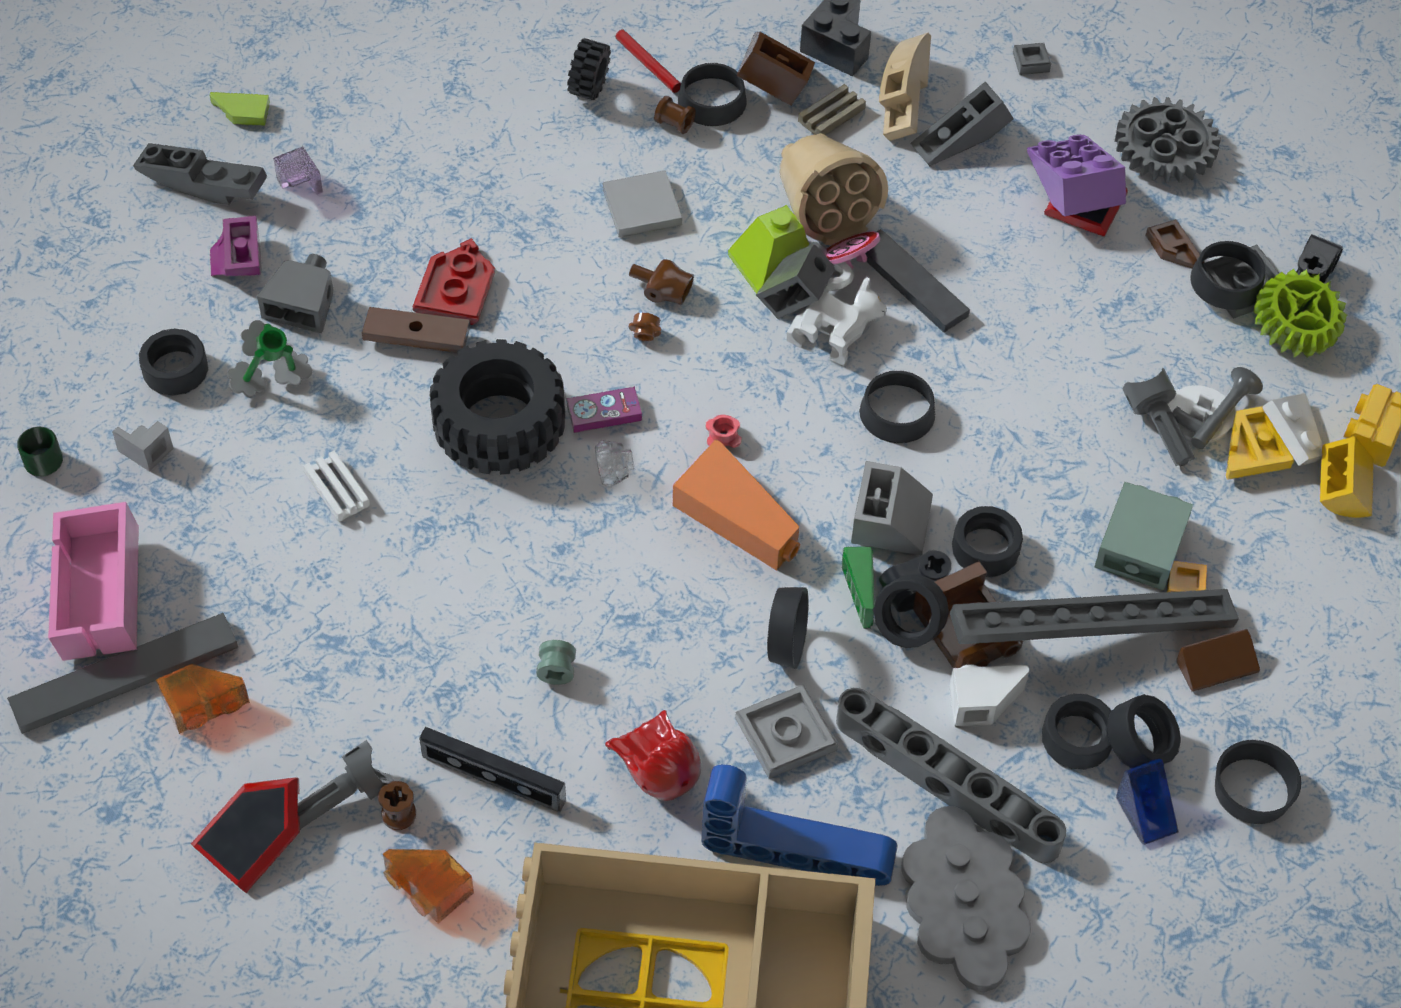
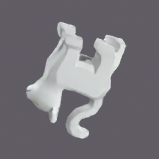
[787,262,887,366]

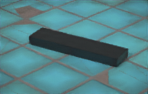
[865,229,970,333]
[419,726,566,812]

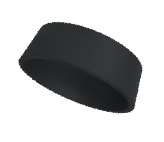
[678,63,747,126]
[1190,241,1265,310]
[859,371,935,443]
[767,587,809,669]
[1215,740,1302,824]

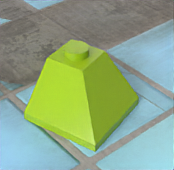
[728,205,809,294]

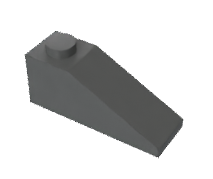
[910,82,1014,167]

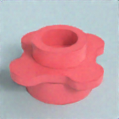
[706,415,742,448]

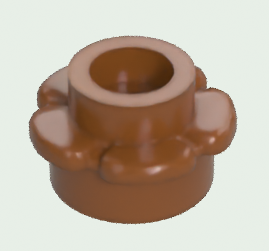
[628,313,661,341]

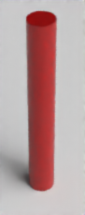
[615,29,681,93]

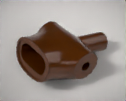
[629,259,694,305]

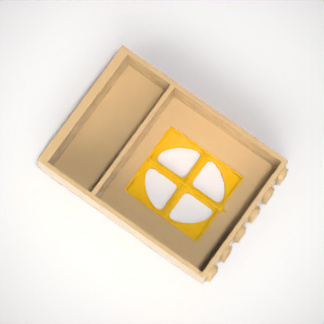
[504,842,876,1008]

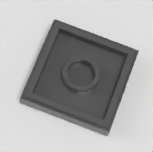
[1202,245,1279,319]

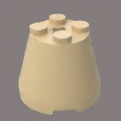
[780,133,888,245]

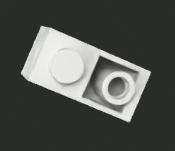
[949,663,1029,727]

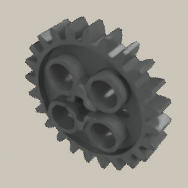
[1114,97,1221,183]

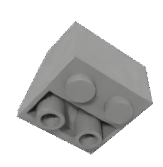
[851,461,933,556]

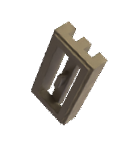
[798,84,866,135]

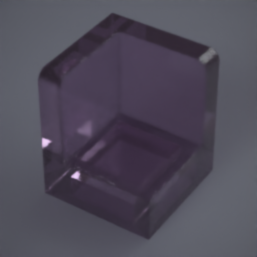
[273,146,323,195]

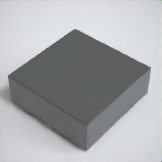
[1013,43,1051,75]

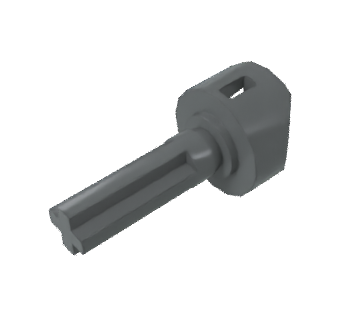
[1122,368,1195,466]
[298,740,394,830]

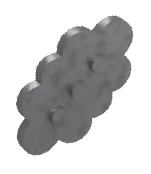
[901,806,1031,992]

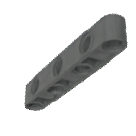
[836,688,1066,863]

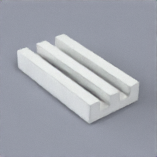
[303,450,370,522]

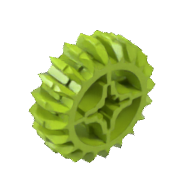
[1253,269,1348,358]

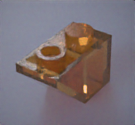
[156,664,250,734]
[382,849,474,924]

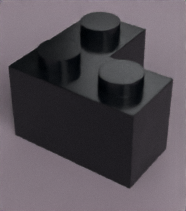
[800,0,871,77]

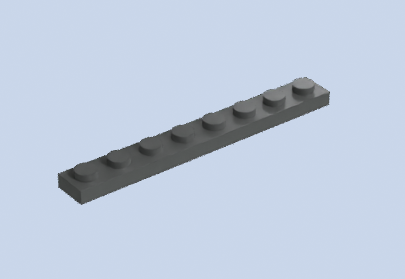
[950,589,1239,644]

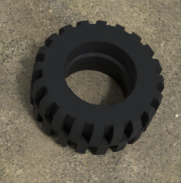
[429,339,566,475]

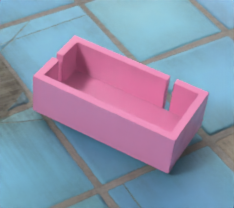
[48,502,139,661]

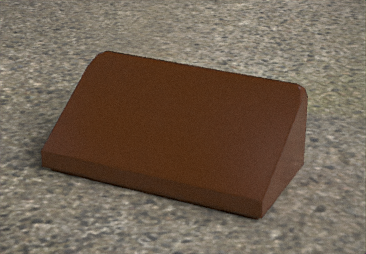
[1176,629,1260,692]

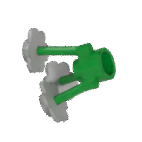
[227,320,312,397]

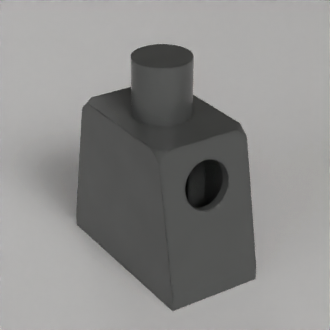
[756,242,835,319]
[257,254,333,334]

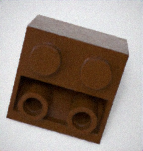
[736,31,815,106]

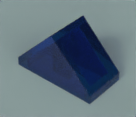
[1116,759,1179,845]

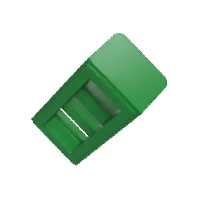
[842,547,875,629]

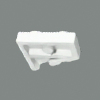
[1262,393,1323,466]

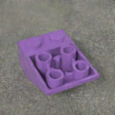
[1027,134,1126,216]

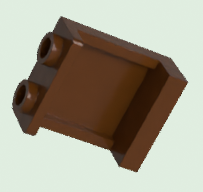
[913,562,1023,668]

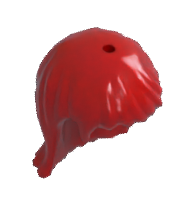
[605,710,701,801]

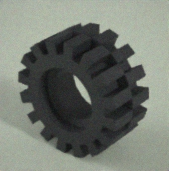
[567,38,611,100]

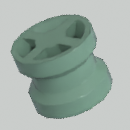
[536,640,576,685]

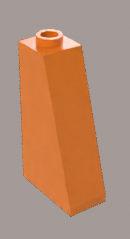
[672,439,800,571]

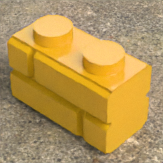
[1343,384,1401,467]

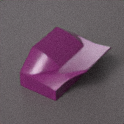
[210,216,262,276]

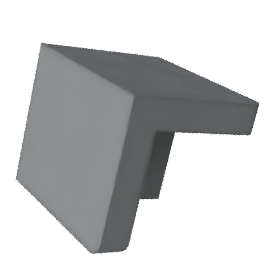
[112,421,174,472]

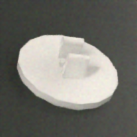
[1168,385,1235,443]

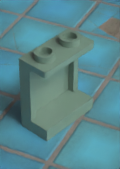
[1094,481,1194,591]

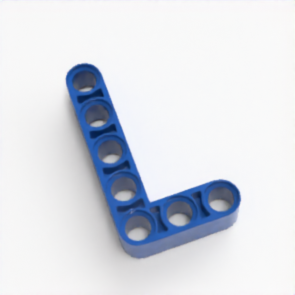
[701,764,898,886]

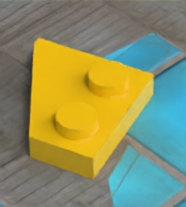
[1225,406,1294,480]

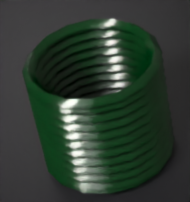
[17,426,63,477]

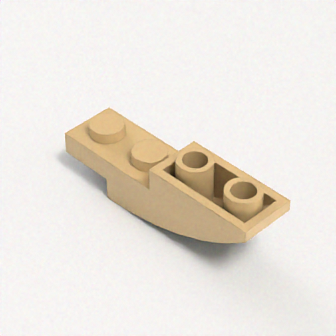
[879,33,931,141]

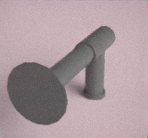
[1172,367,1263,449]

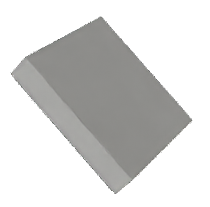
[603,170,682,237]
[735,685,838,779]

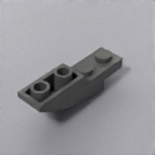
[133,143,267,205]

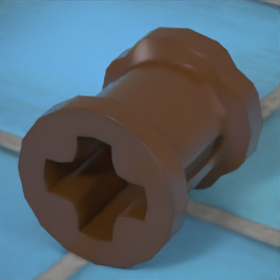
[654,95,696,134]
[378,781,416,830]

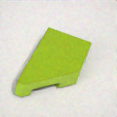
[209,92,270,126]

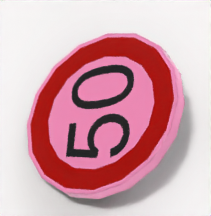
[826,231,881,269]

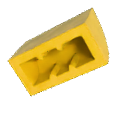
[1320,436,1374,518]

